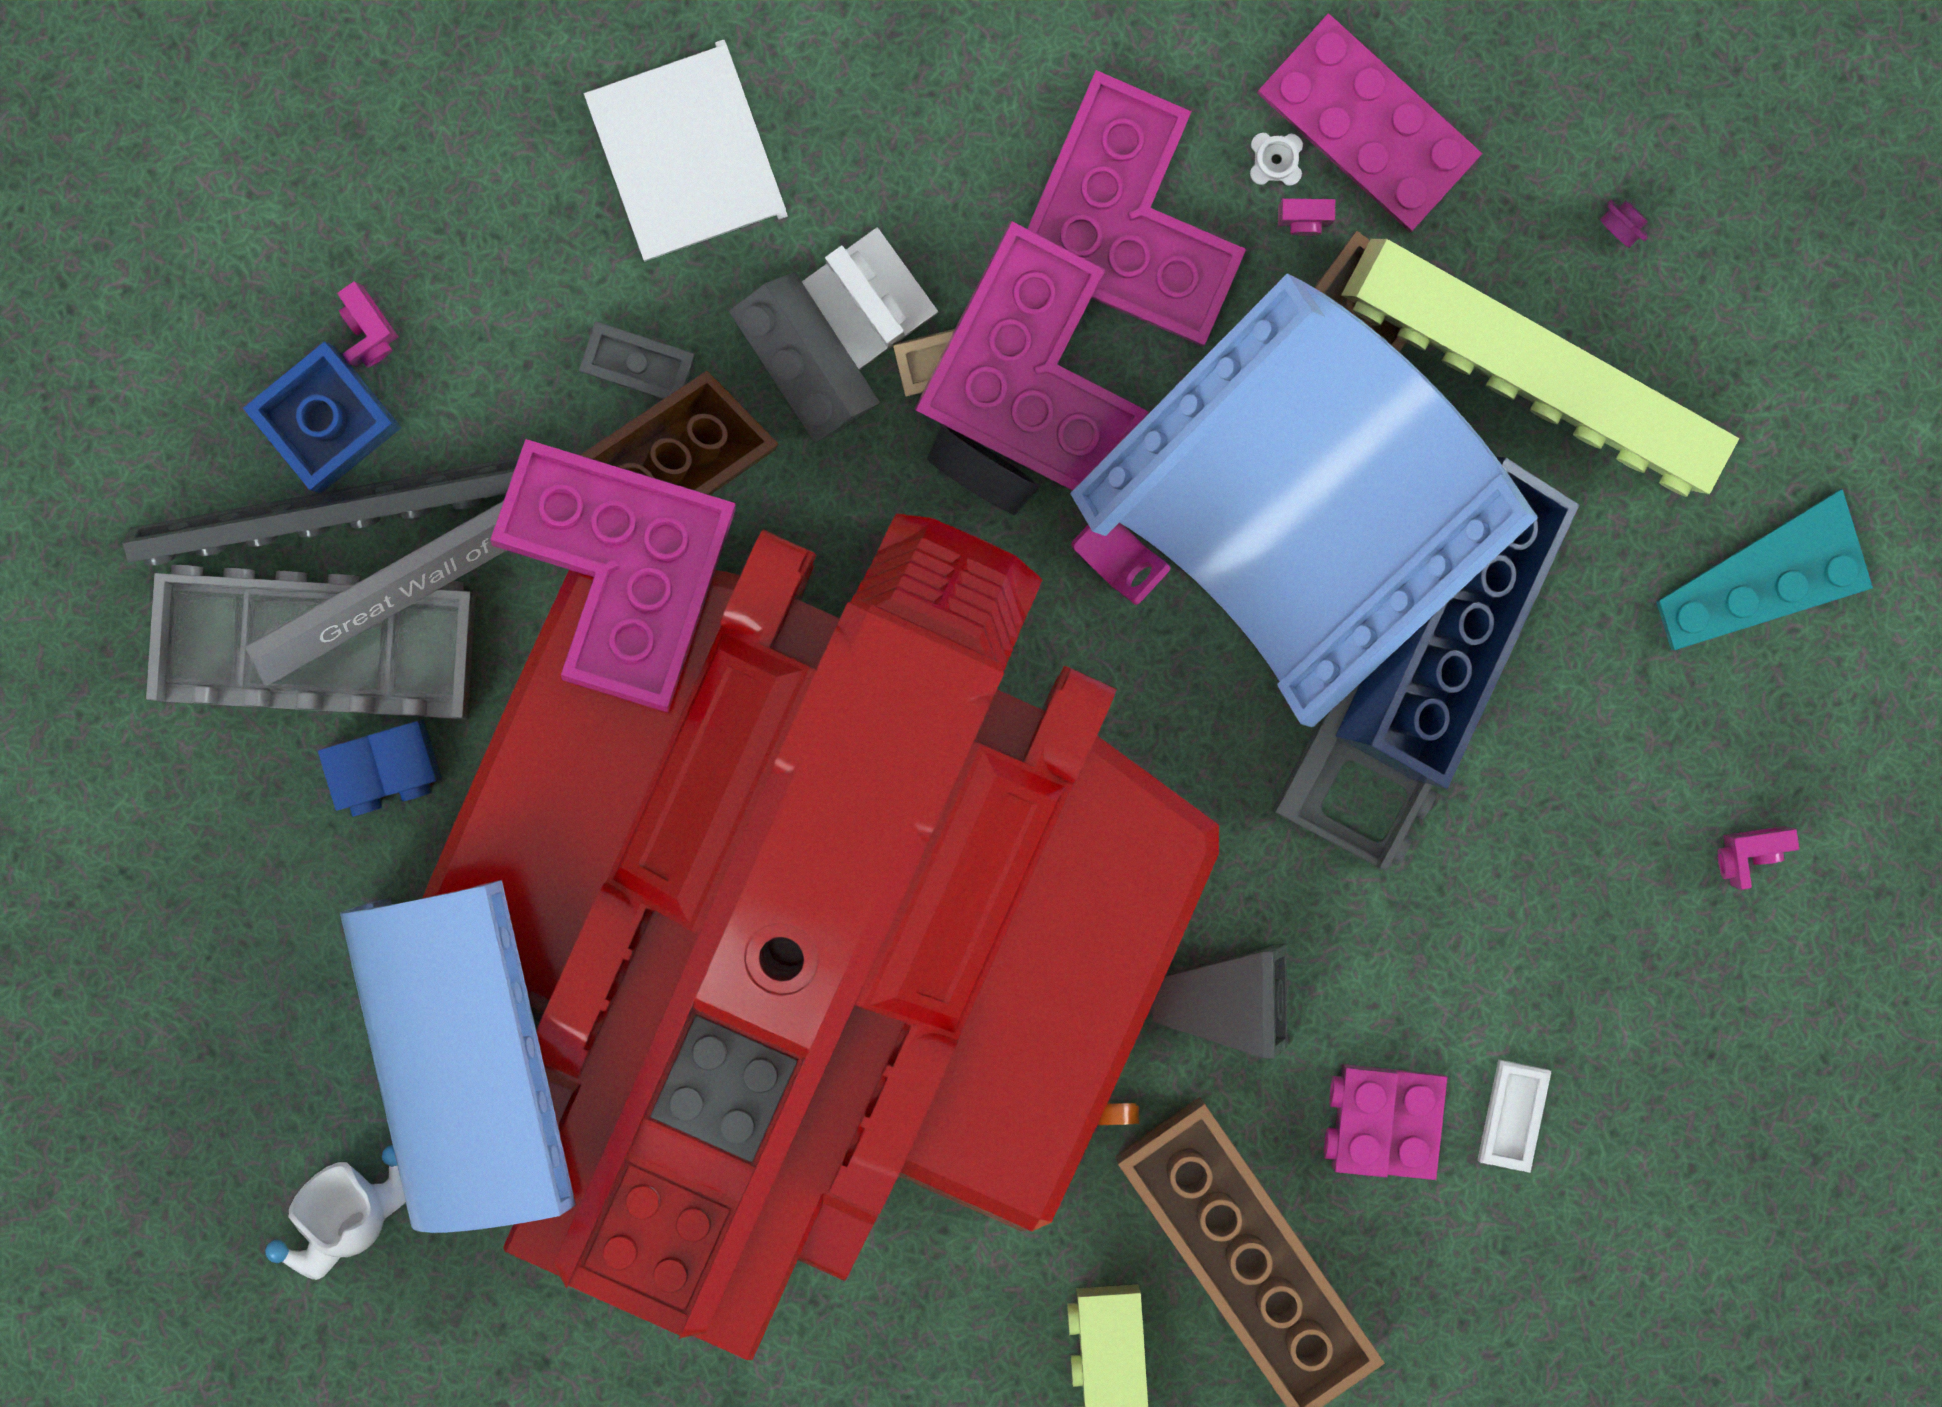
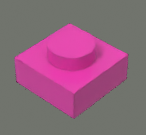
[1278,199,1335,236]

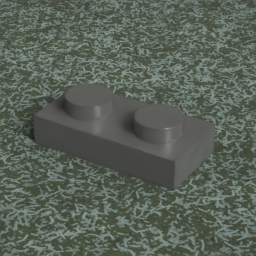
[579,321,696,399]

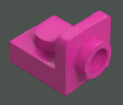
[337,281,399,368]
[1718,826,1799,890]

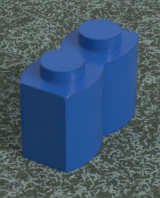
[318,719,442,817]

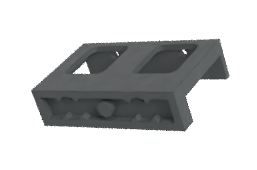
[1271,684,1437,871]

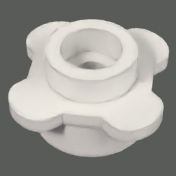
[1250,133,1303,186]

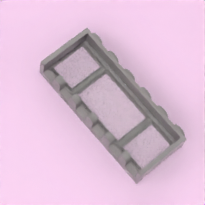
[146,565,477,720]

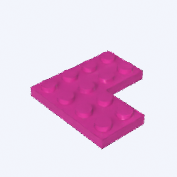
[1028,70,1246,347]
[914,221,1149,490]
[490,439,736,712]

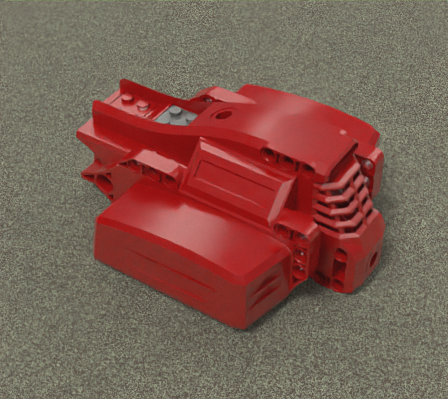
[422,513,1219,1360]

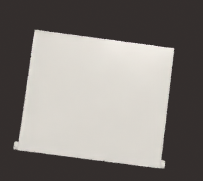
[584,40,788,262]

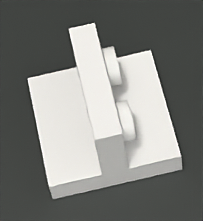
[802,227,939,370]

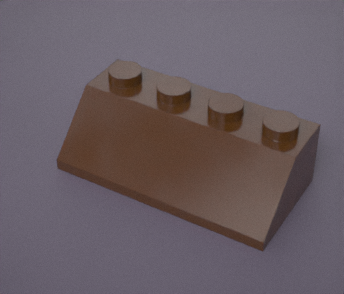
[580,371,779,495]

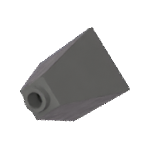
[1148,944,1288,1058]

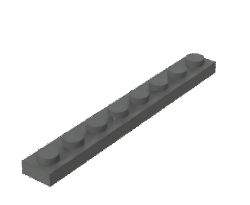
[122,457,519,566]

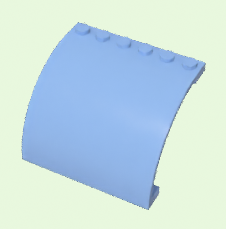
[1070,274,1538,727]
[340,880,576,1233]

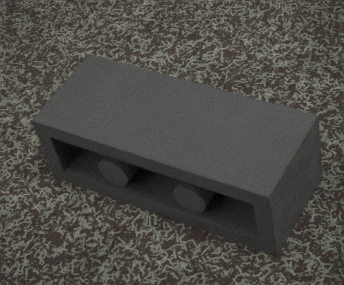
[729,272,880,443]

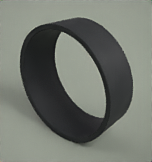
[927,424,1040,515]

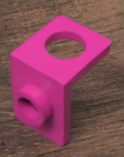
[1071,523,1171,605]

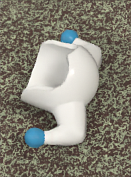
[265,1145,406,1280]

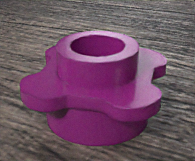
[1600,200,1648,248]

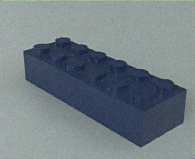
[1336,456,1579,789]

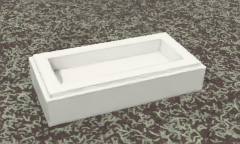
[1478,1059,1551,1173]

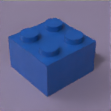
[243,341,402,493]

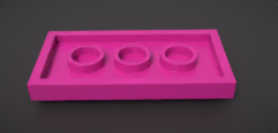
[1257,13,1483,233]

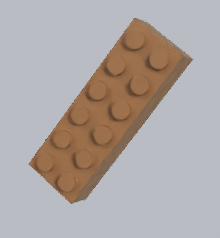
[1115,1097,1385,1407]

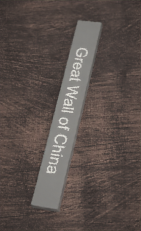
[244,501,507,686]

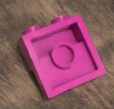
[1324,1064,1447,1180]

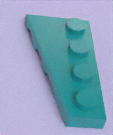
[1656,489,1873,650]

